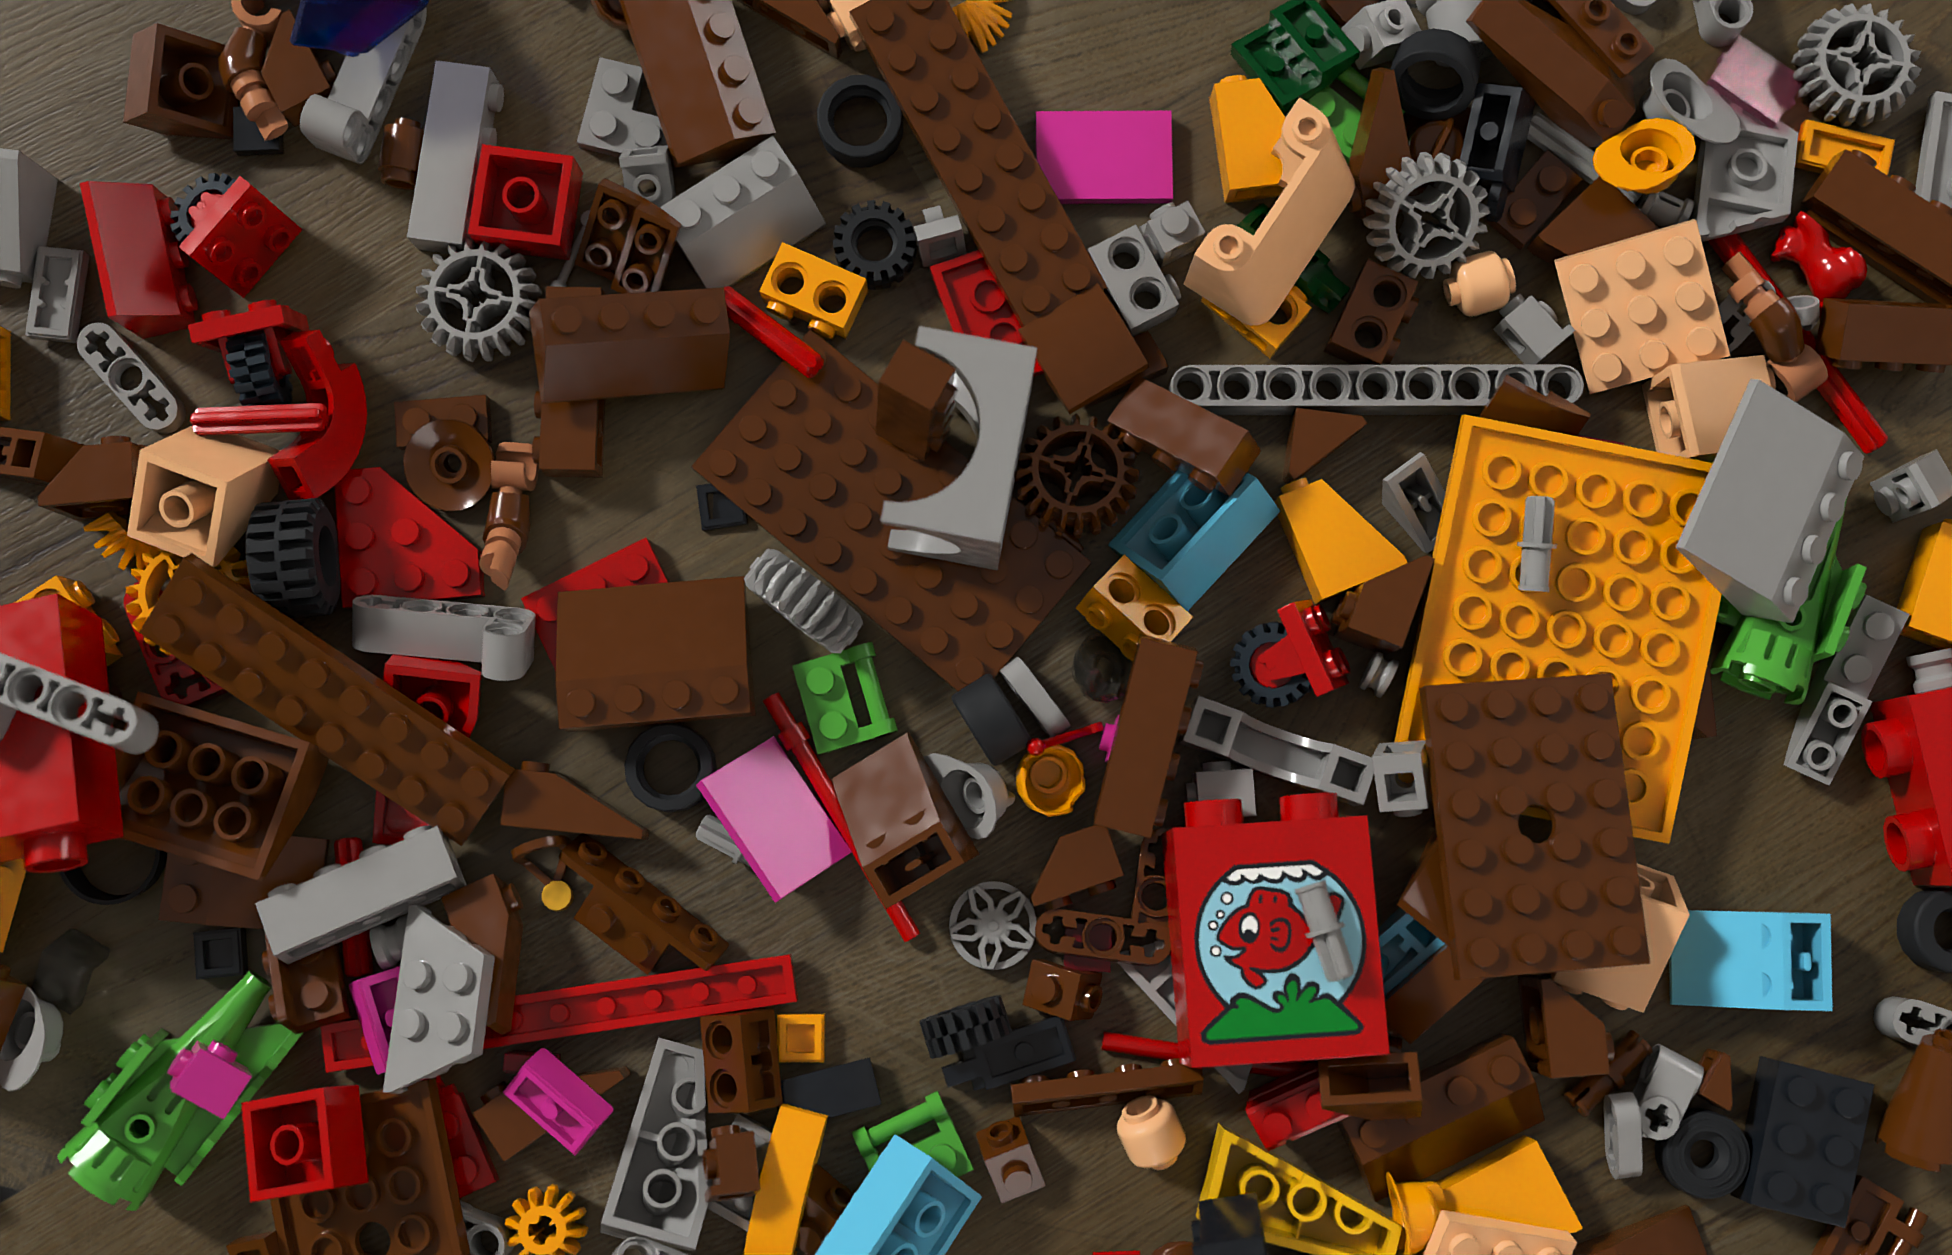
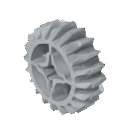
[1791,3,1922,128]
[1363,152,1491,279]
[416,238,542,362]
[744,549,863,653]

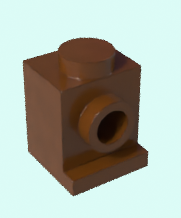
[702,1125,760,1203]

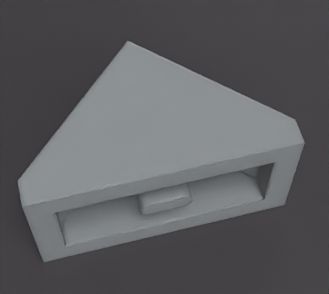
[1382,452,1445,554]

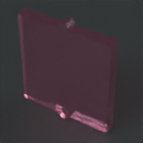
[1706,35,1805,129]

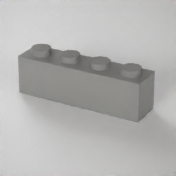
[407,60,504,254]
[255,826,467,964]

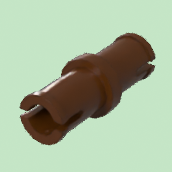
[1563,1030,1653,1118]

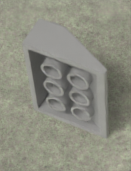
[1676,379,1864,623]

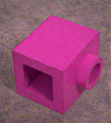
[167,1040,252,1120]

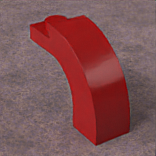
[267,329,367,500]

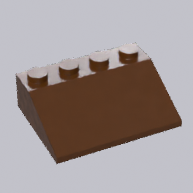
[556,576,756,732]
[115,691,329,882]

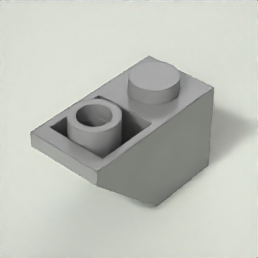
[1870,449,1952,523]

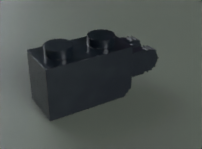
[1460,83,1535,223]

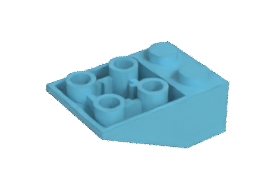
[1669,910,1833,1011]

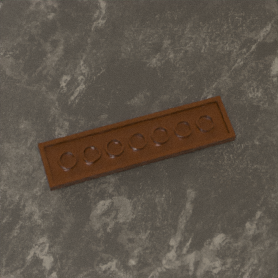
[849,0,1108,327]
[139,553,515,846]

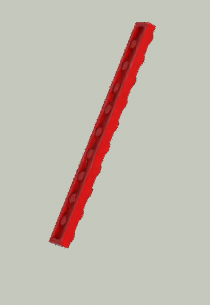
[321,954,798,1073]

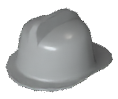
[1639,59,1741,144]
[924,753,1015,840]
[0,987,63,1091]

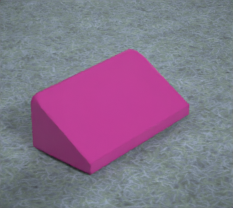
[349,966,400,1075]
[503,1048,613,1156]

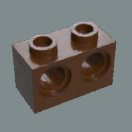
[1323,259,1419,365]
[700,1009,783,1113]

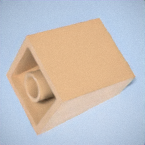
[1642,355,1776,463]
[127,426,281,567]
[1550,863,1690,1013]

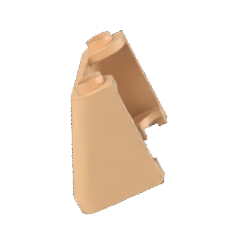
[1183,97,1355,325]

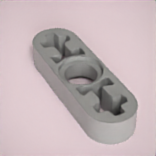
[77,323,186,434]

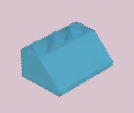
[1108,470,1280,611]
[815,1135,982,1255]

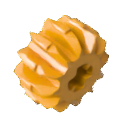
[505,1184,588,1255]

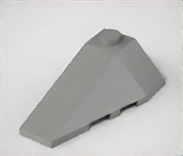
[600,1037,709,1251]

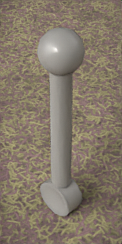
[549,210,590,287]

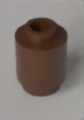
[378,118,424,190]

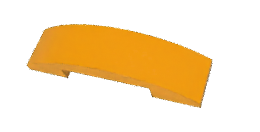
[744,1103,828,1255]

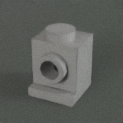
[619,145,676,207]
[1139,201,1206,268]
[1493,293,1575,364]
[1372,740,1432,817]

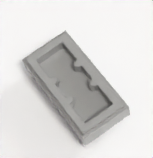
[25,246,90,343]

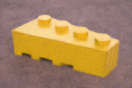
[1196,1122,1402,1255]

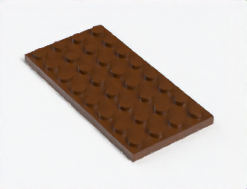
[691,329,1092,692]

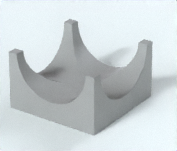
[881,326,1037,570]

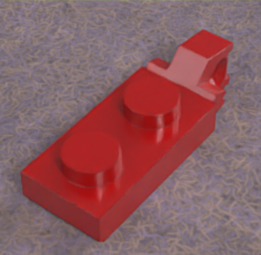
[420,1075,499,1198]

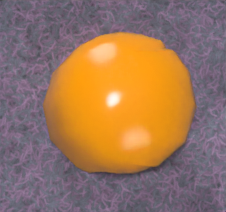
[1015,744,1086,817]

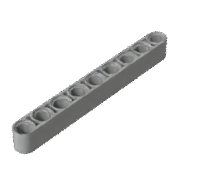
[1168,364,1584,415]

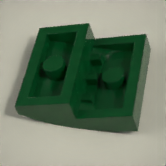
[1231,0,1360,115]

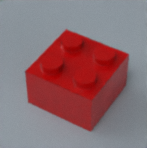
[468,144,583,260]
[241,1085,369,1202]

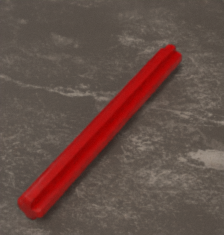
[1708,233,1888,454]

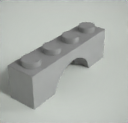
[1178,696,1374,806]

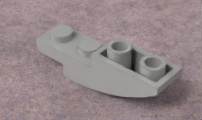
[1784,594,1910,786]

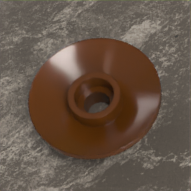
[403,419,495,511]

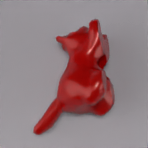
[1770,211,1868,322]

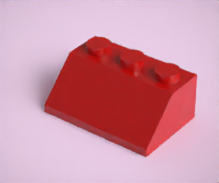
[79,181,198,339]

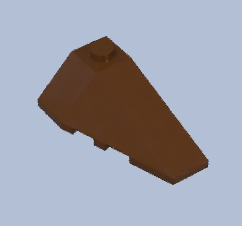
[1466,0,1636,147]

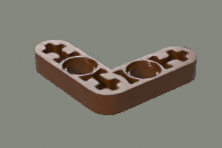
[1035,829,1171,966]

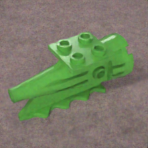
[1710,496,1867,705]
[57,970,304,1211]

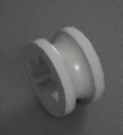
[1358,651,1399,698]

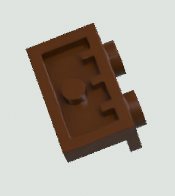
[262,934,351,1034]

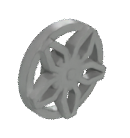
[949,881,1037,970]

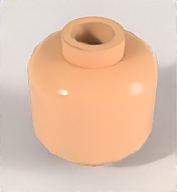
[1443,251,1516,317]
[1117,1095,1186,1170]

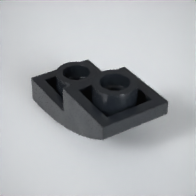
[777,1057,881,1118]

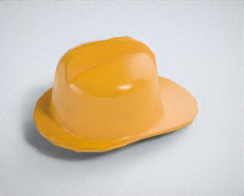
[1592,118,1696,194]
[1386,1172,1448,1255]

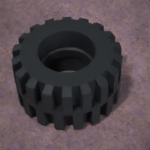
[246,498,341,618]

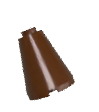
[1875,1029,1952,1172]

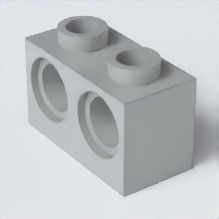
[1087,225,1181,337]

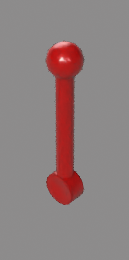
[1027,721,1104,756]

